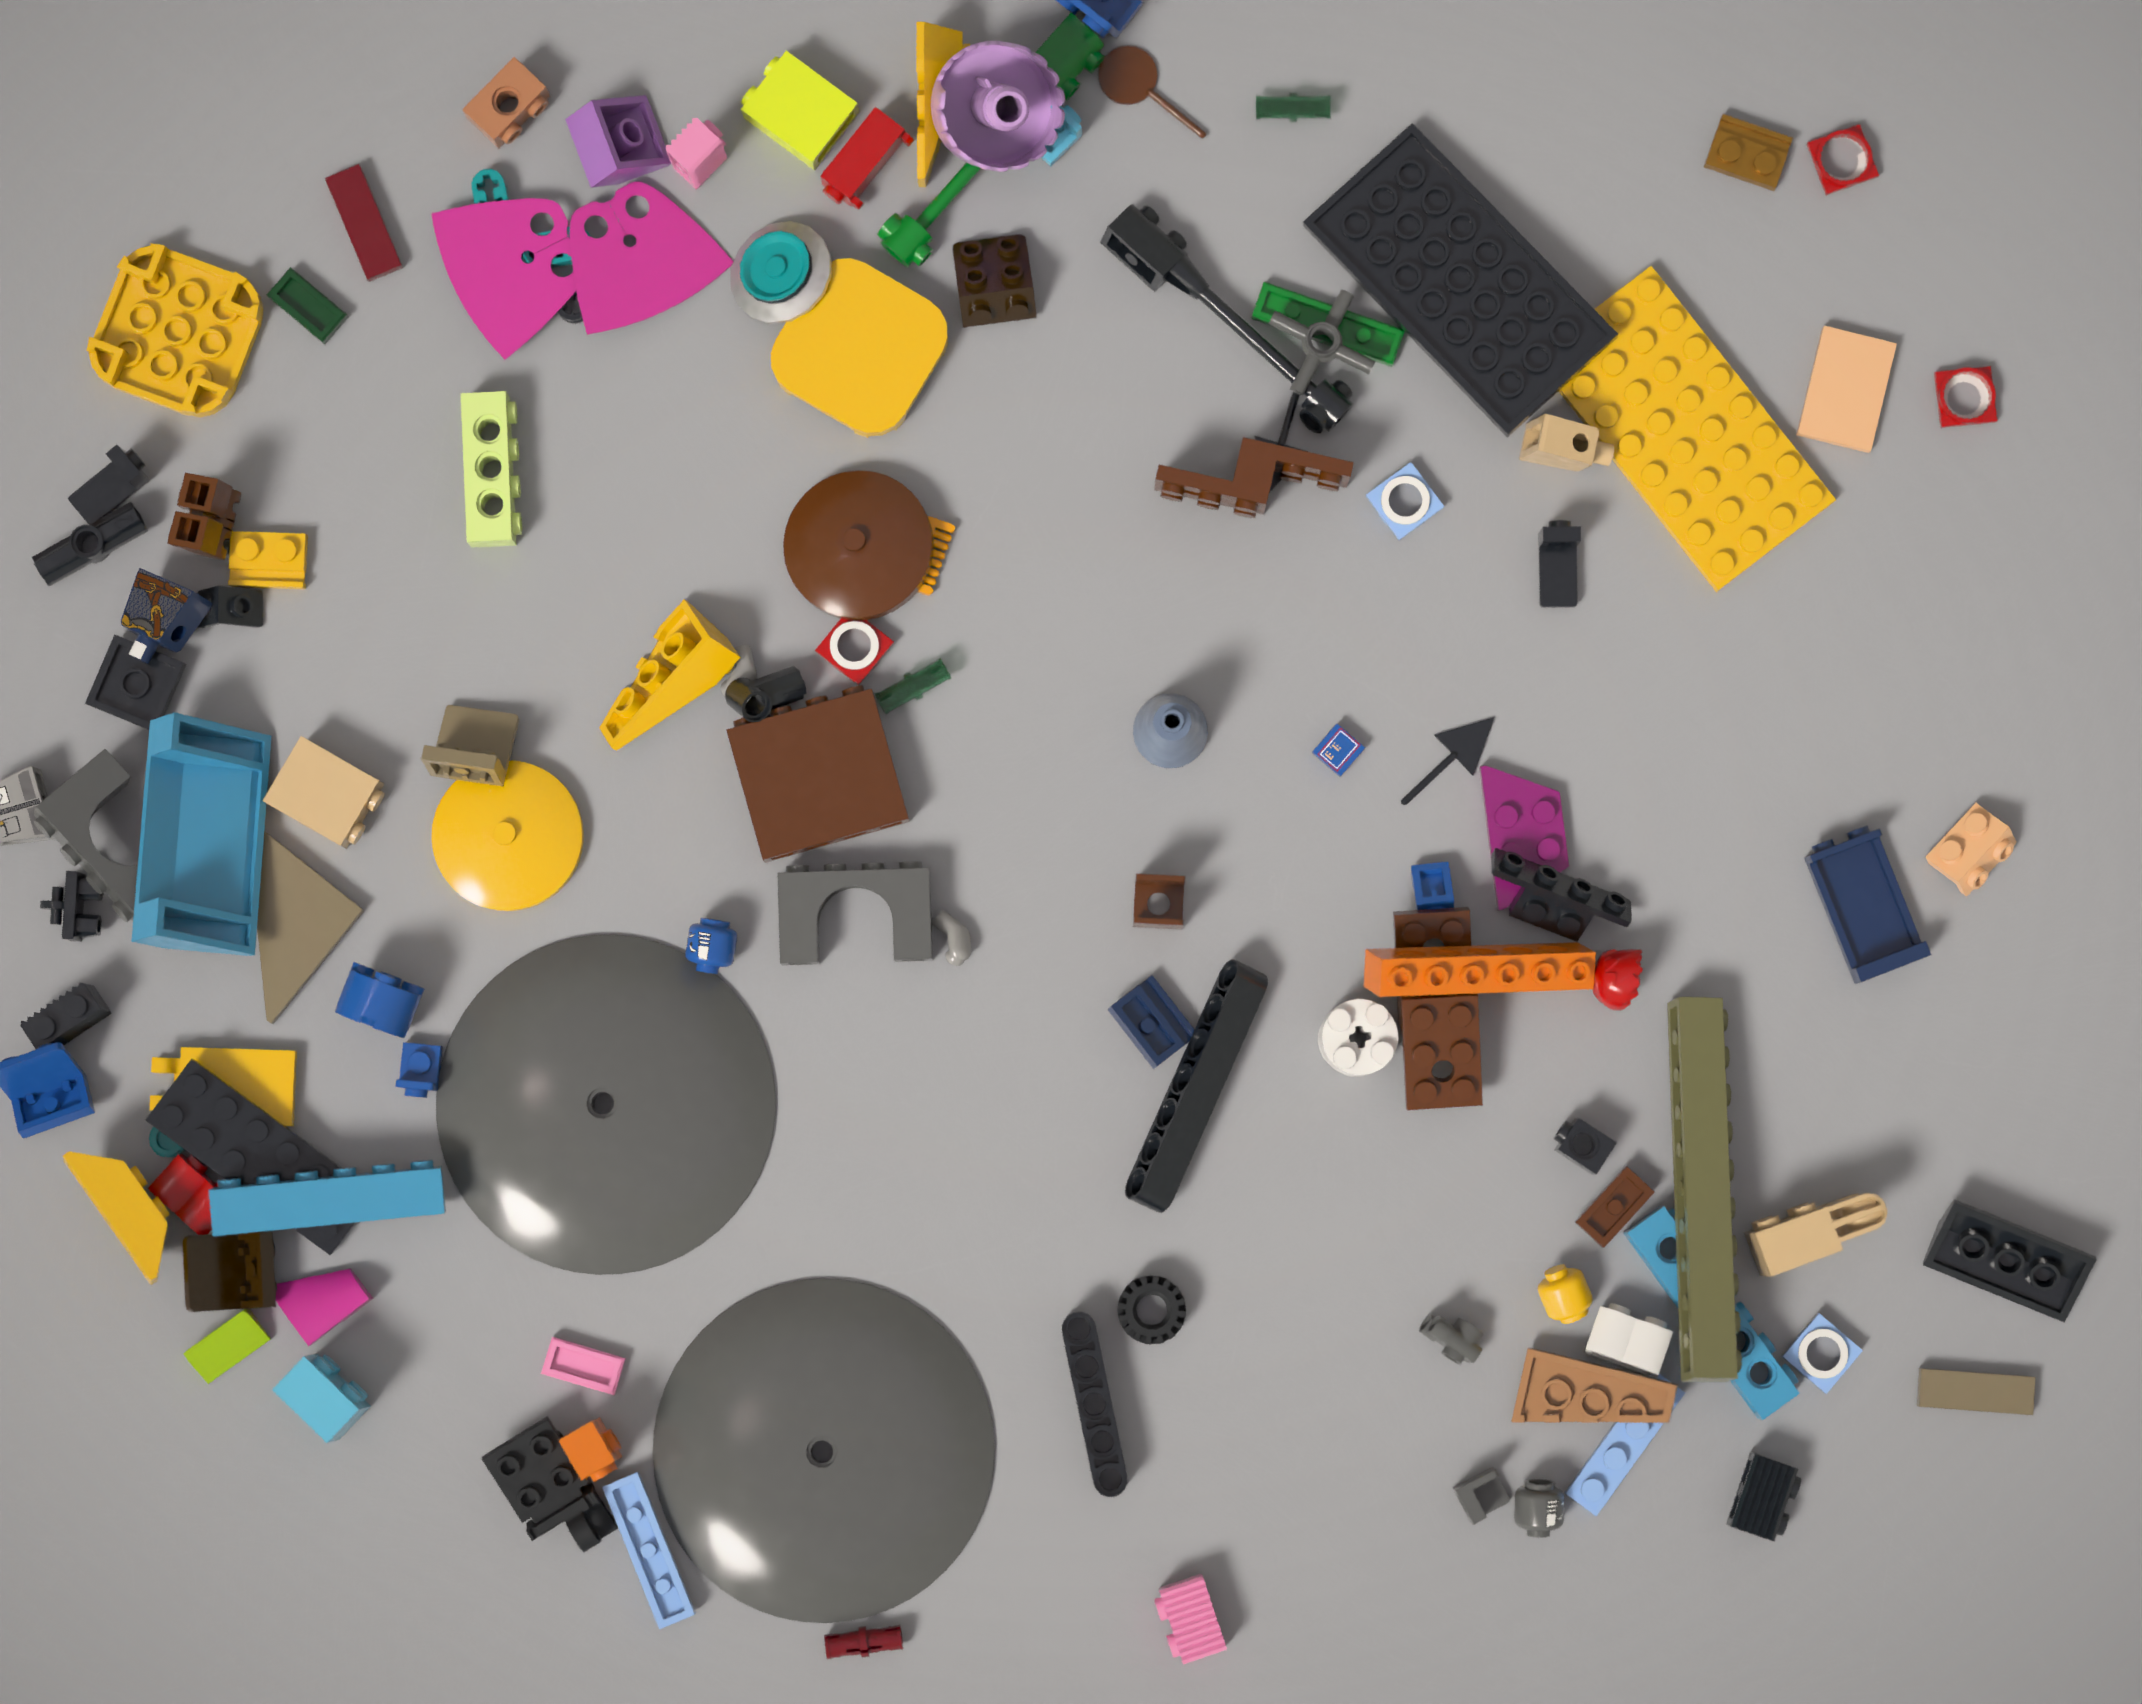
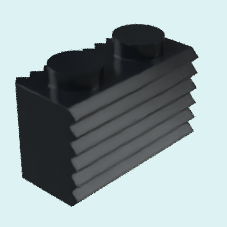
[20,982,112,1049]
[1726,1452,1801,1542]

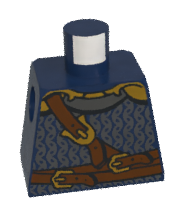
[121,568,213,664]

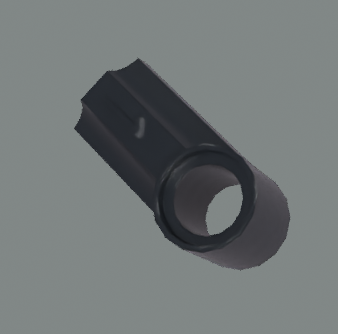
[725,666,807,723]

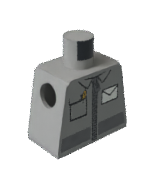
[0,766,55,846]

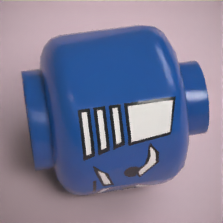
[685,918,737,974]

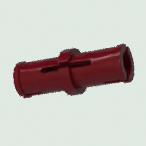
[824,1625,903,1659]

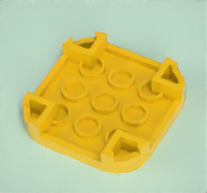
[87,243,264,418]
[771,258,948,438]

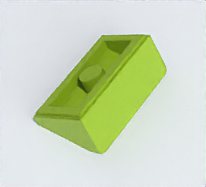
[183,1308,271,1384]

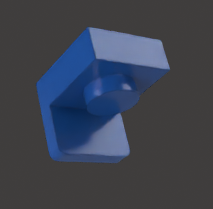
[1411,861,1454,910]
[395,1042,443,1098]

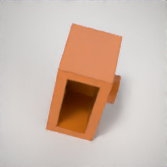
[558,1417,622,1482]

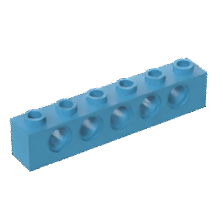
[1623,1206,1800,1420]

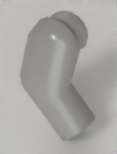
[721,645,757,697]
[932,910,972,966]

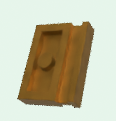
[1704,114,1793,191]

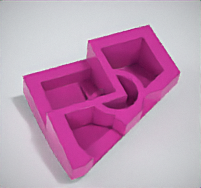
[276,1268,374,1346]

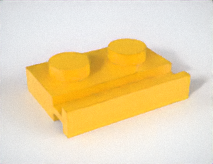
[228,531,308,589]

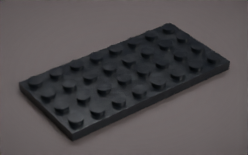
[1303,123,1618,438]

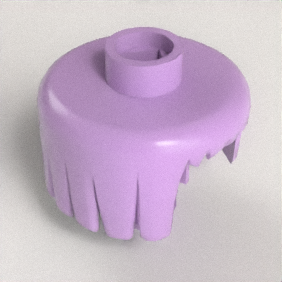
[931,41,1065,172]

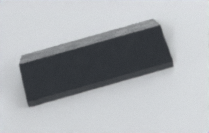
[1923,1199,2097,1323]

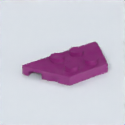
[1479,766,1569,911]

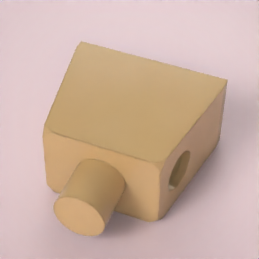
[1519,414,1614,471]

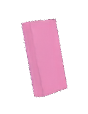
[541,1337,626,1395]

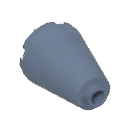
[1133,694,1208,769]

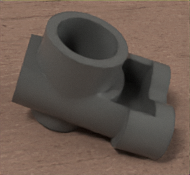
[1419,1315,1484,1365]

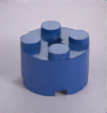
[335,962,425,1038]

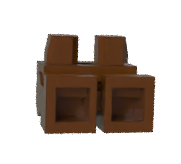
[167,473,242,560]

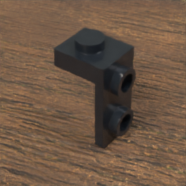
[68,445,150,525]
[1538,520,1581,608]

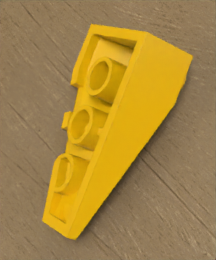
[599,599,741,751]

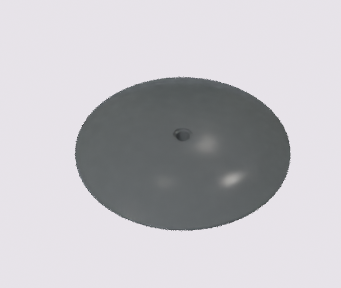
[436,935,776,1275]
[653,1279,995,1623]

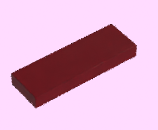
[325,164,403,282]

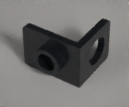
[197,586,263,628]

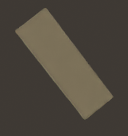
[1917,1368,2035,1415]

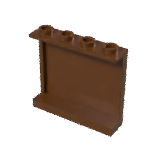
[726,685,910,863]

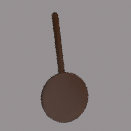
[1098,46,1206,138]

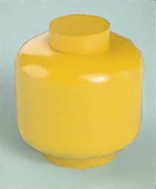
[1537,1264,1593,1324]

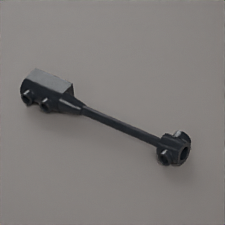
[1100,204,1354,434]

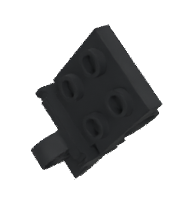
[482,1416,618,1552]

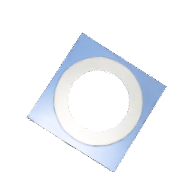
[1366,462,1445,540]
[1782,1313,1863,1394]

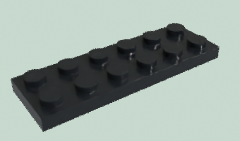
[145,1058,355,1255]

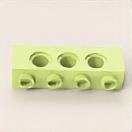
[461,391,522,548]

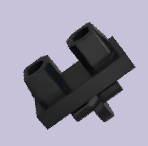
[40,871,104,942]

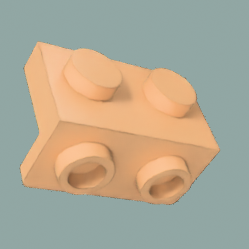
[1925,803,2016,896]

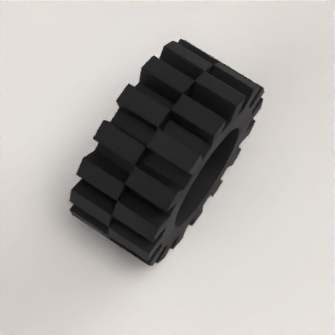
[1117,1275,1186,1345]

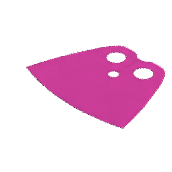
[570,182,734,335]
[431,198,576,360]

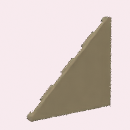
[257,831,365,1024]

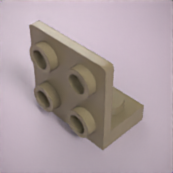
[421,705,519,786]

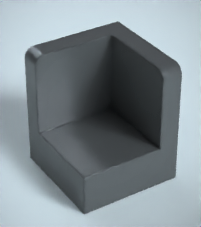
[1452,1467,1510,1525]

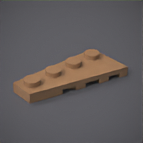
[1511,1347,1678,1423]

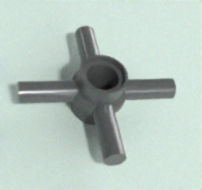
[1269,290,1376,396]

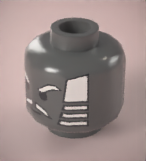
[1514,1479,1564,1538]

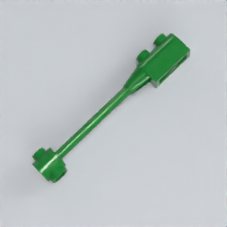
[877,13,1105,268]

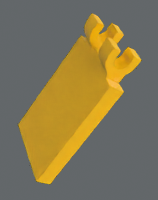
[149,1047,297,1127]

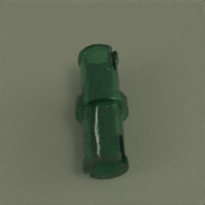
[1256,92,1331,122]
[875,657,952,715]

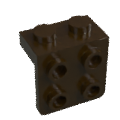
[952,234,1037,328]
[182,1231,277,1312]

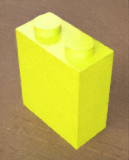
[741,51,859,171]

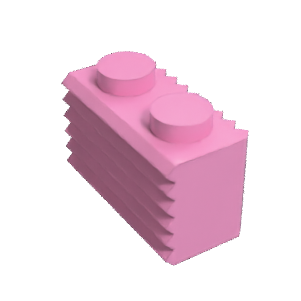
[666,118,727,190]
[1154,1574,1227,1664]

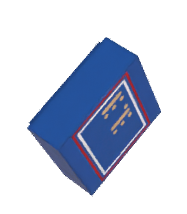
[1312,724,1365,777]

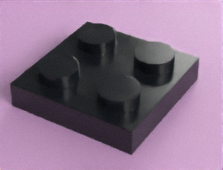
[85,634,187,730]

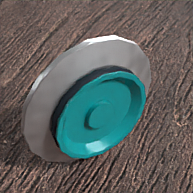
[731,221,832,324]

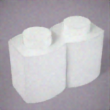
[1585,1303,1673,1379]

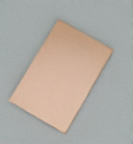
[1796,326,1897,453]

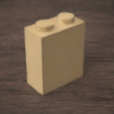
[263,736,385,849]

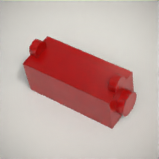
[820,106,914,210]

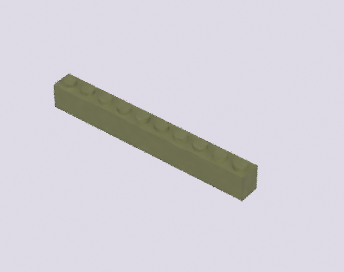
[1667,997,1742,1382]

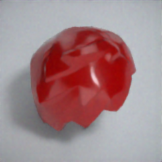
[1592,949,1643,1011]

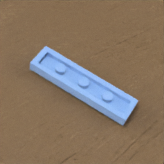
[1564,1374,1685,1516]
[602,1471,696,1630]

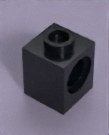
[1554,1118,1617,1175]

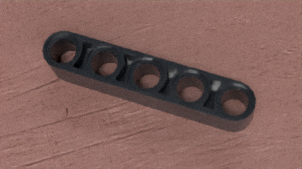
[1062,1311,1127,1497]

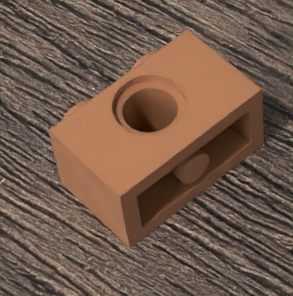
[462,57,550,149]

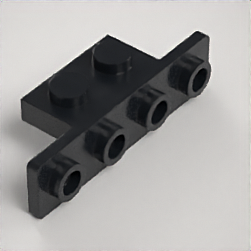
[1491,848,1632,942]

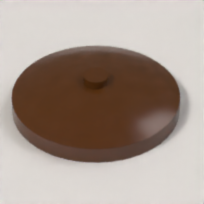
[783,470,934,620]

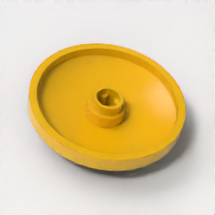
[432,760,584,911]

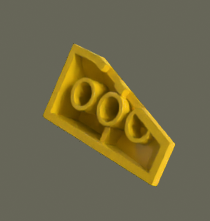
[916,22,970,187]

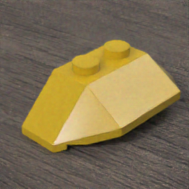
[63,1151,170,1285]

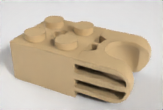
[1744,1193,1887,1277]

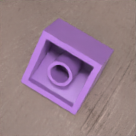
[565,95,671,188]

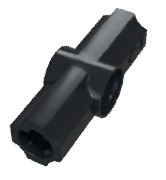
[32,502,148,586]

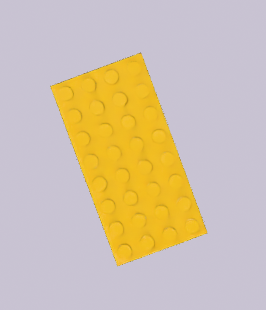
[1558,266,1836,592]

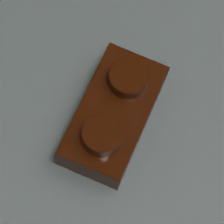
[1575,1166,1655,1248]

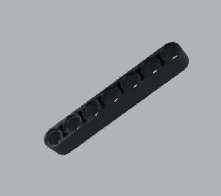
[1125,959,1268,1213]

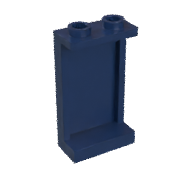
[1804,825,1932,984]

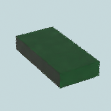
[266,267,349,345]

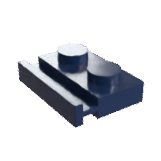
[1107,975,1194,1069]

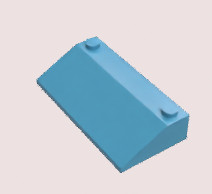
[131,712,272,956]

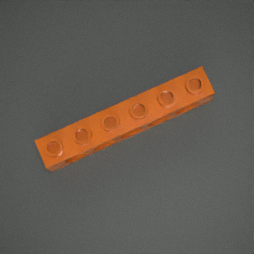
[1364,942,1596,997]

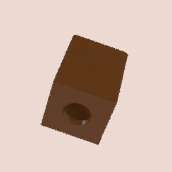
[1133,874,1186,930]

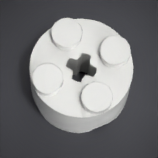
[1318,999,1398,1077]

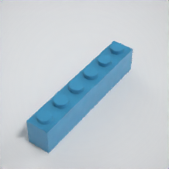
[209,1160,446,1236]

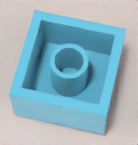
[272,1354,371,1443]

